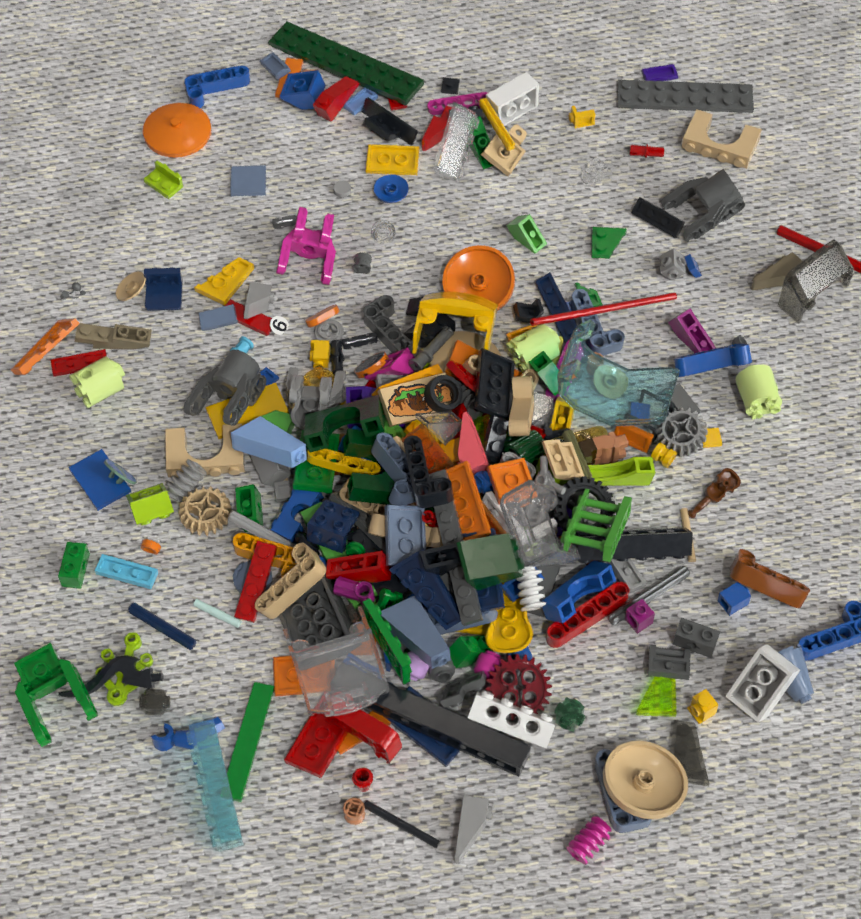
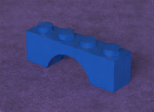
[541,560,616,624]

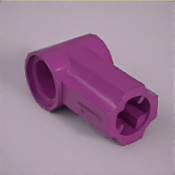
[333,576,375,606]

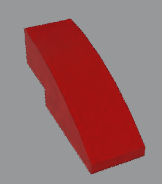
[422,106,459,151]

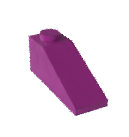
[668,308,716,353]

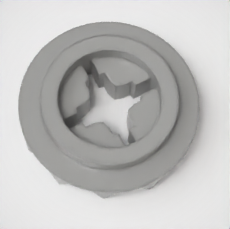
[315,319,344,342]

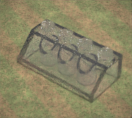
[433,102,479,182]

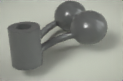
[60,282,86,300]

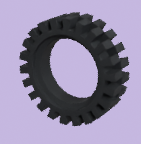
[552,476,615,532]

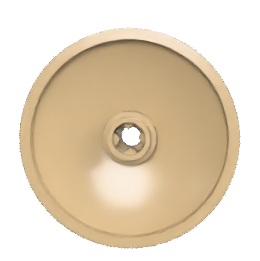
[603,741,688,819]

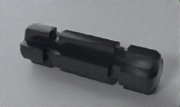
[342,332,378,349]

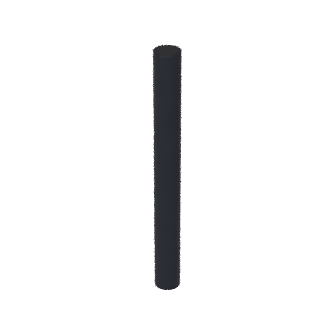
[364,800,441,849]

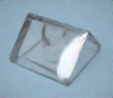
[415,411,462,446]

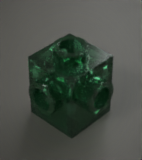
[554,697,586,733]

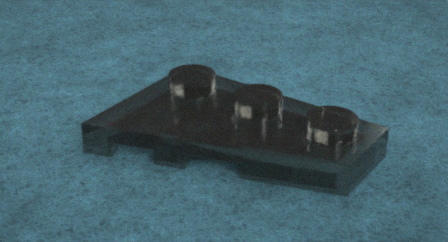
[670,720,710,787]

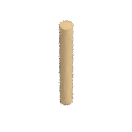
[680,508,696,562]

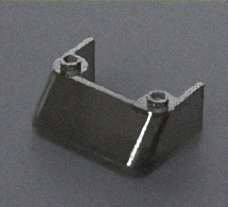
[778,239,854,324]

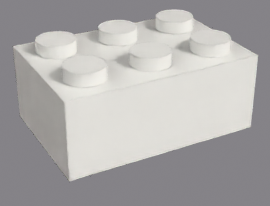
[485,72,539,125]
[725,644,800,722]

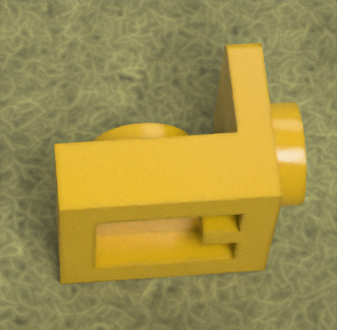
[569,105,596,128]

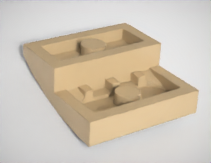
[542,439,584,480]

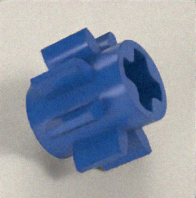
[474,471,494,495]

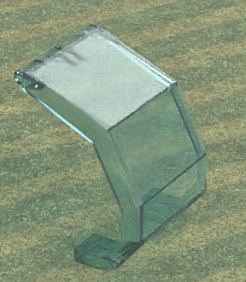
[557,319,680,427]

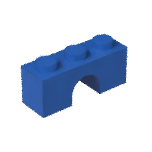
[271,489,324,544]

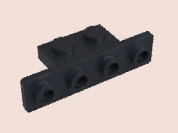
[362,98,418,146]

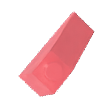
[458,412,490,475]

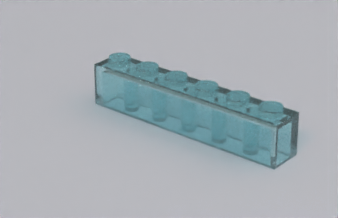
[186,719,244,852]

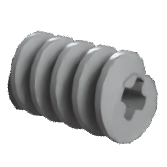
[166,459,207,502]

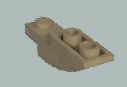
[75,323,152,350]

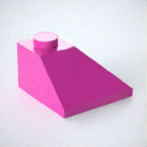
[365,347,415,380]

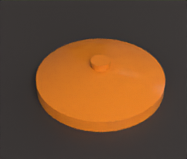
[143,103,211,158]
[442,245,515,311]

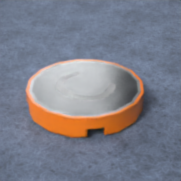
[354,351,389,378]

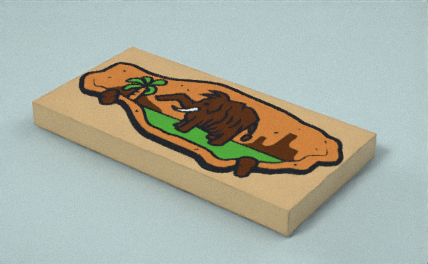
[377,372,452,427]

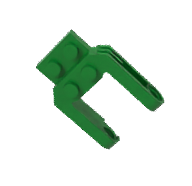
[14,643,98,747]

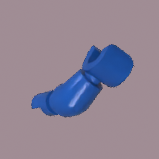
[151,717,225,751]

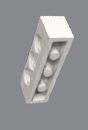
[468,690,556,749]

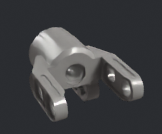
[285,367,346,430]

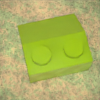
[126,483,174,525]

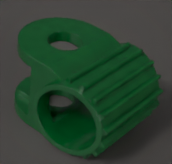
[503,430,546,463]

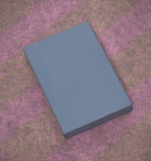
[385,505,426,566]

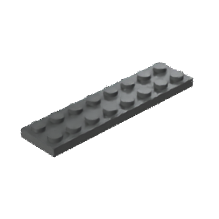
[618,80,754,113]

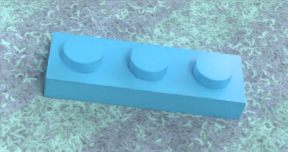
[95,554,158,589]

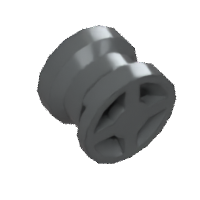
[353,252,372,274]

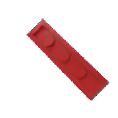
[234,541,278,623]

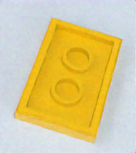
[366,144,419,175]

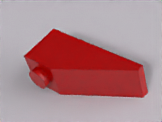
[313,76,360,122]
[326,551,392,583]

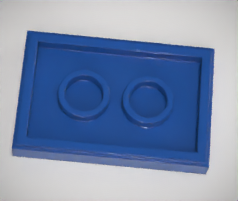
[69,449,131,511]

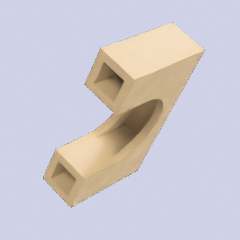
[682,110,762,169]
[165,424,245,478]

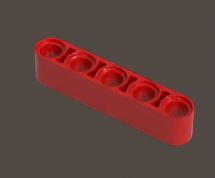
[546,582,629,648]

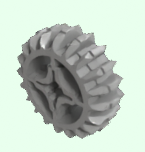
[656,407,708,458]

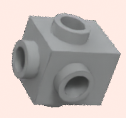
[659,248,686,280]

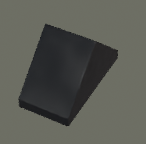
[419,543,462,576]

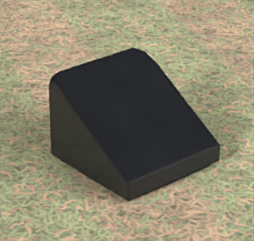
[406,296,424,316]

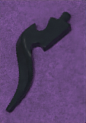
[59,655,164,697]

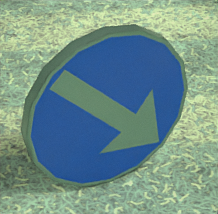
[104,459,137,485]

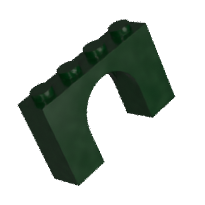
[304,395,385,453]
[343,428,395,505]

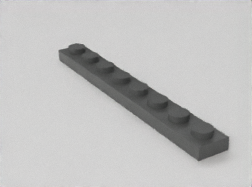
[429,469,483,626]

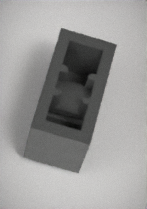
[673,618,720,658]

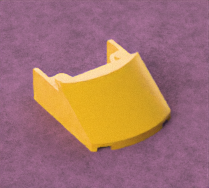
[412,292,498,354]

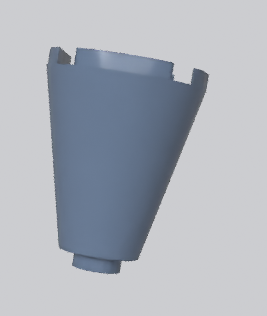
[778,644,814,704]

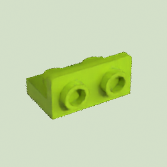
[143,160,183,199]

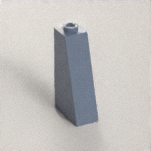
[381,596,451,669]

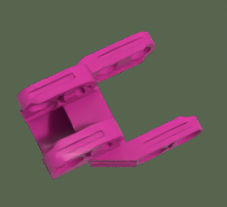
[276,207,336,285]

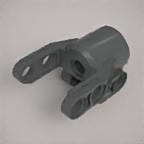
[661,169,745,242]
[184,349,266,426]

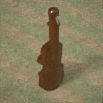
[688,468,741,518]

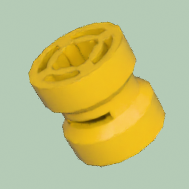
[651,442,677,468]

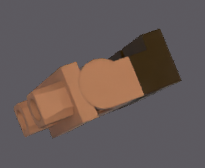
[578,431,629,465]

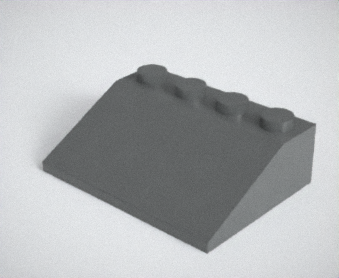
[279,575,362,671]

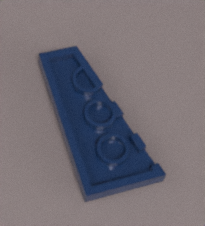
[389,548,461,630]

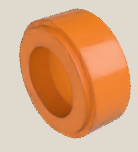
[140,539,161,555]

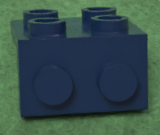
[144,267,183,311]
[307,500,359,554]

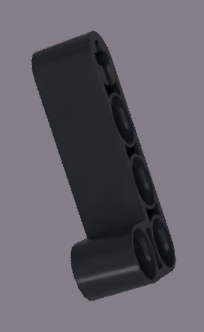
[404,436,454,508]

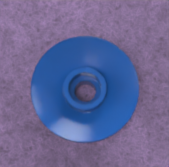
[374,175,409,203]

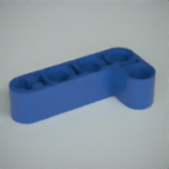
[185,65,250,108]
[674,343,752,377]
[799,600,861,661]

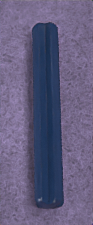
[128,603,197,650]

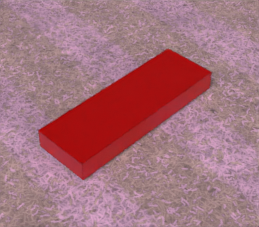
[225,299,272,336]
[50,349,107,377]

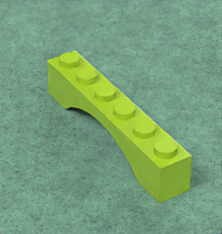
[536,457,656,486]

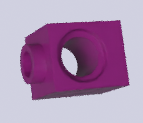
[625,599,655,634]

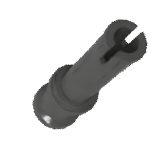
[408,326,454,372]

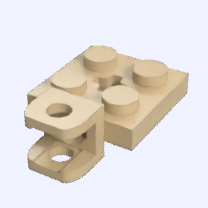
[481,124,527,176]

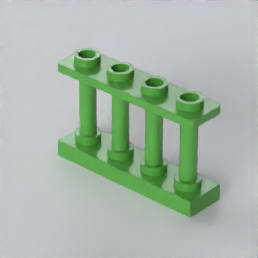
[561,489,632,562]

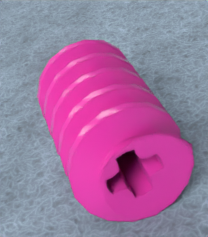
[566,816,611,865]

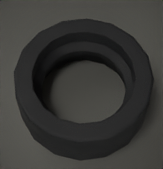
[424,375,463,413]

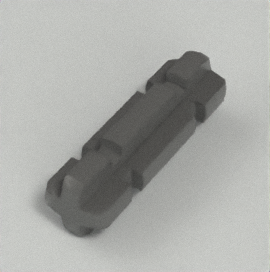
[272,215,307,229]

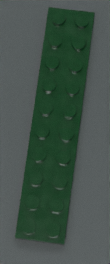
[268,21,424,106]

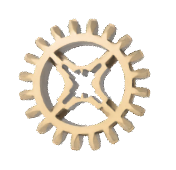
[178,486,232,537]

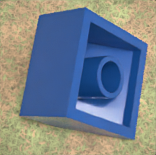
[280,70,326,110]

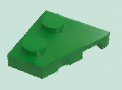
[592,227,627,259]

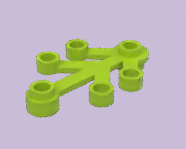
[95,632,153,706]

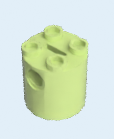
[506,324,560,373]
[69,356,125,408]
[736,365,782,419]

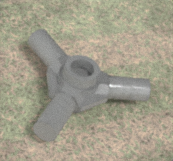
[534,456,566,495]

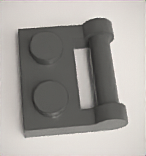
[648,644,691,680]

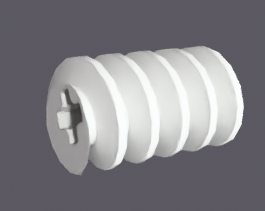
[517,567,546,611]

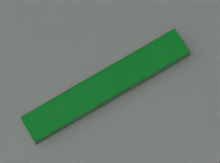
[220,682,275,802]

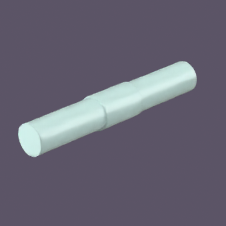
[193,599,242,628]

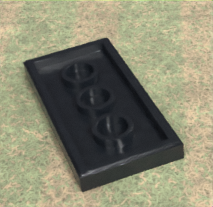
[474,348,515,421]

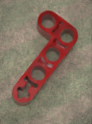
[322,696,402,764]

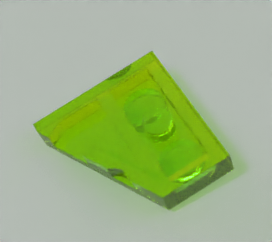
[636,677,677,717]

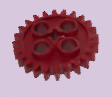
[485,654,552,721]

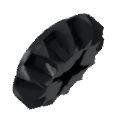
[295,531,320,556]

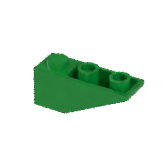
[461,116,494,169]

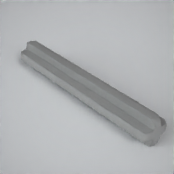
[228,510,297,548]

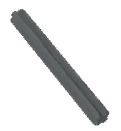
[607,566,690,625]

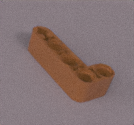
[730,549,810,609]

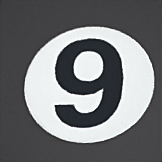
[270,316,289,335]

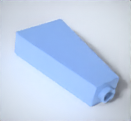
[231,416,307,468]

